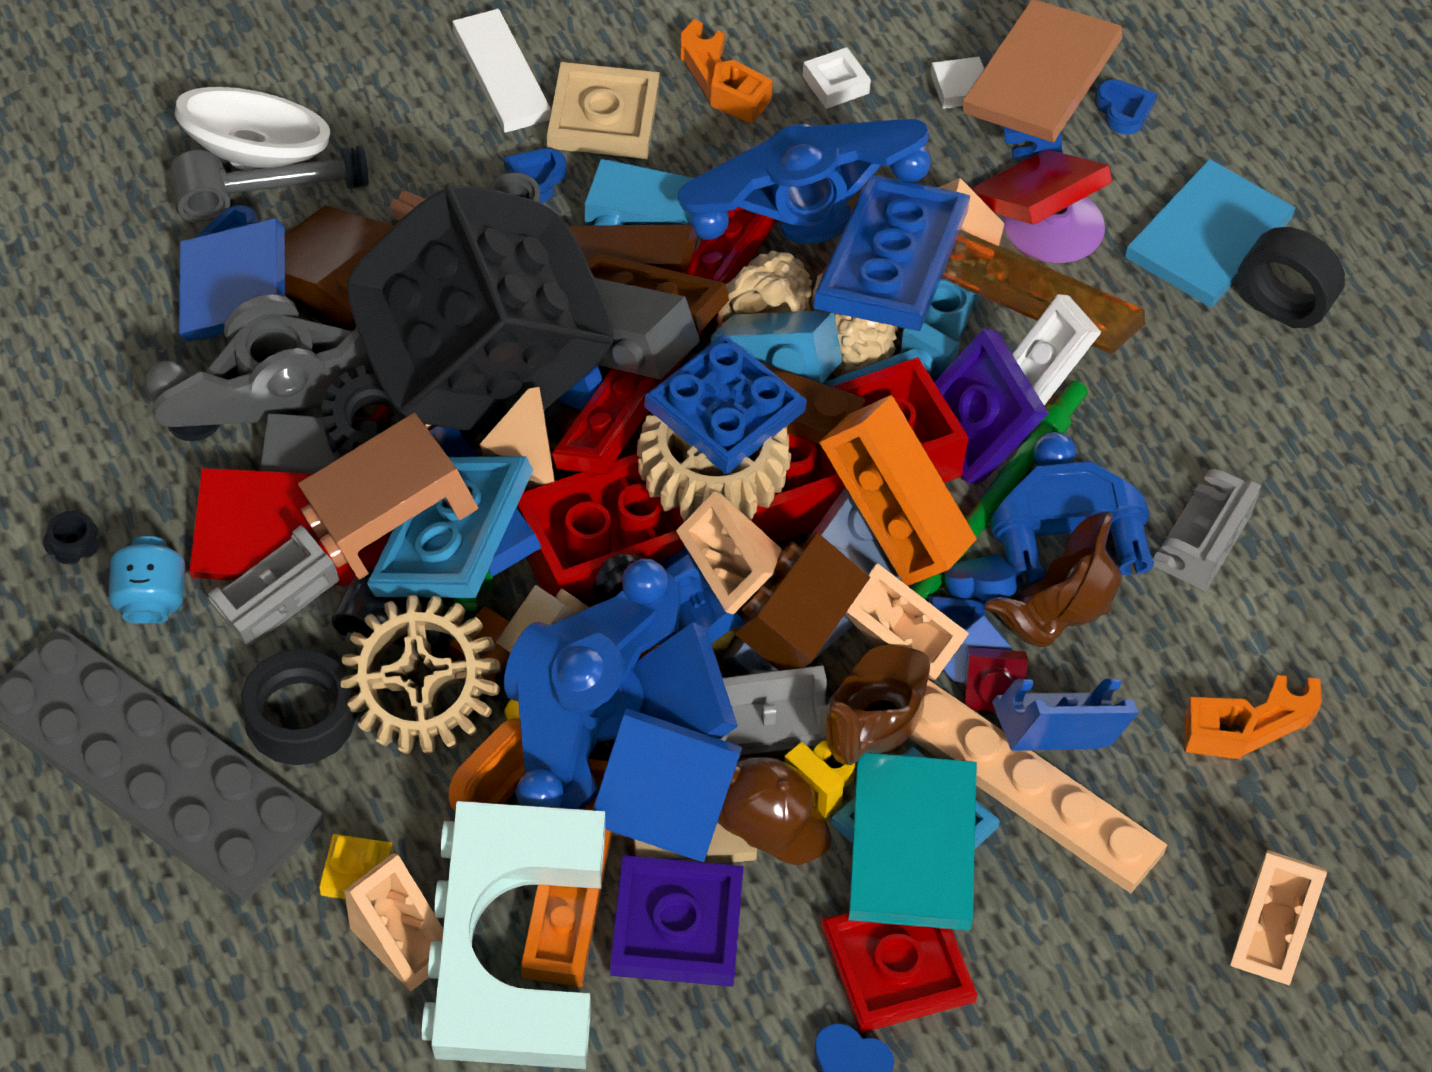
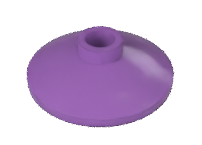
[1003,197,1105,263]

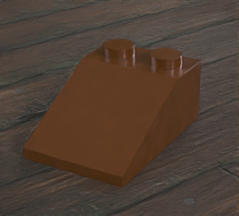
[285,205,394,331]

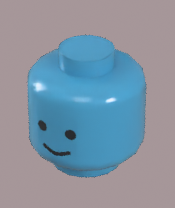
[109,536,185,623]

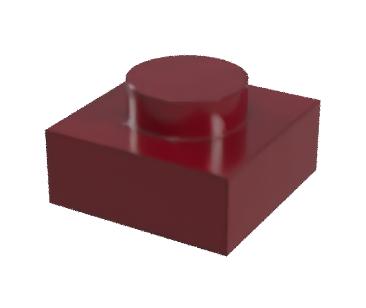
[963,647,1028,712]

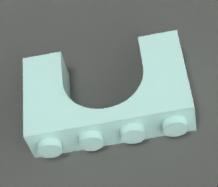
[422,801,606,1069]

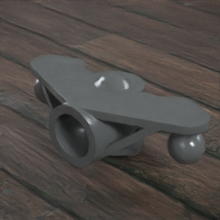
[145,294,374,427]

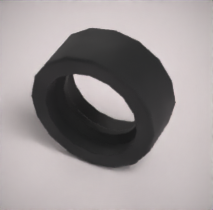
[1238,227,1345,328]
[241,648,356,765]

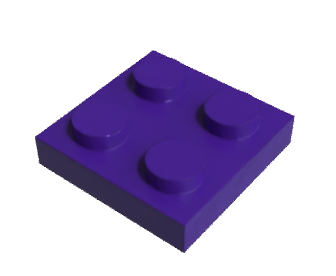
[934,329,1049,484]
[610,855,744,987]

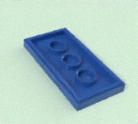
[814,175,970,331]

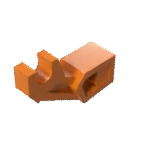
[680,19,773,124]
[1184,675,1322,759]

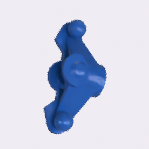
[678,119,931,244]
[504,558,681,810]

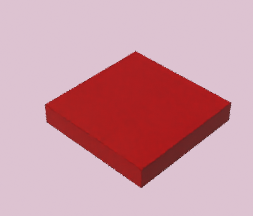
[971,149,1112,225]
[820,912,978,1034]

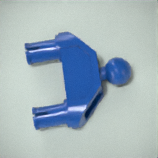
[990,432,1154,585]

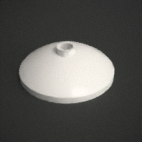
[175,87,330,170]

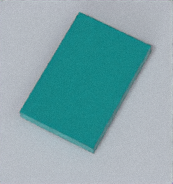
[848,753,977,931]

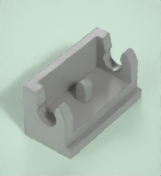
[1153,469,1262,591]
[208,525,340,647]
[720,666,829,760]

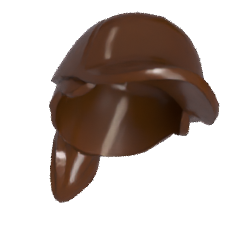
[984,512,1122,647]
[826,645,931,765]
[717,757,832,865]

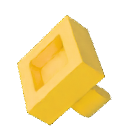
[784,740,856,819]
[319,834,393,899]

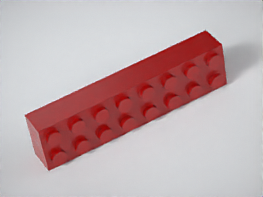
[516,357,969,606]

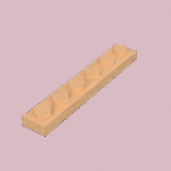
[909,679,1167,894]

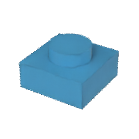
[900,323,960,382]

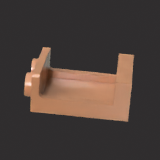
[298,412,479,580]

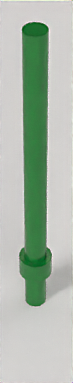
[910,380,1088,602]

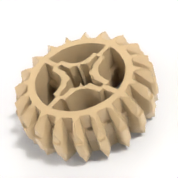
[637,415,791,522]
[341,595,501,755]

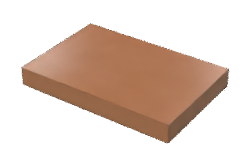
[962,0,1122,143]

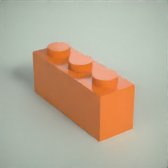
[819,395,977,586]

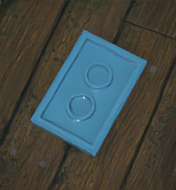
[1125,159,1296,308]
[367,456,533,598]

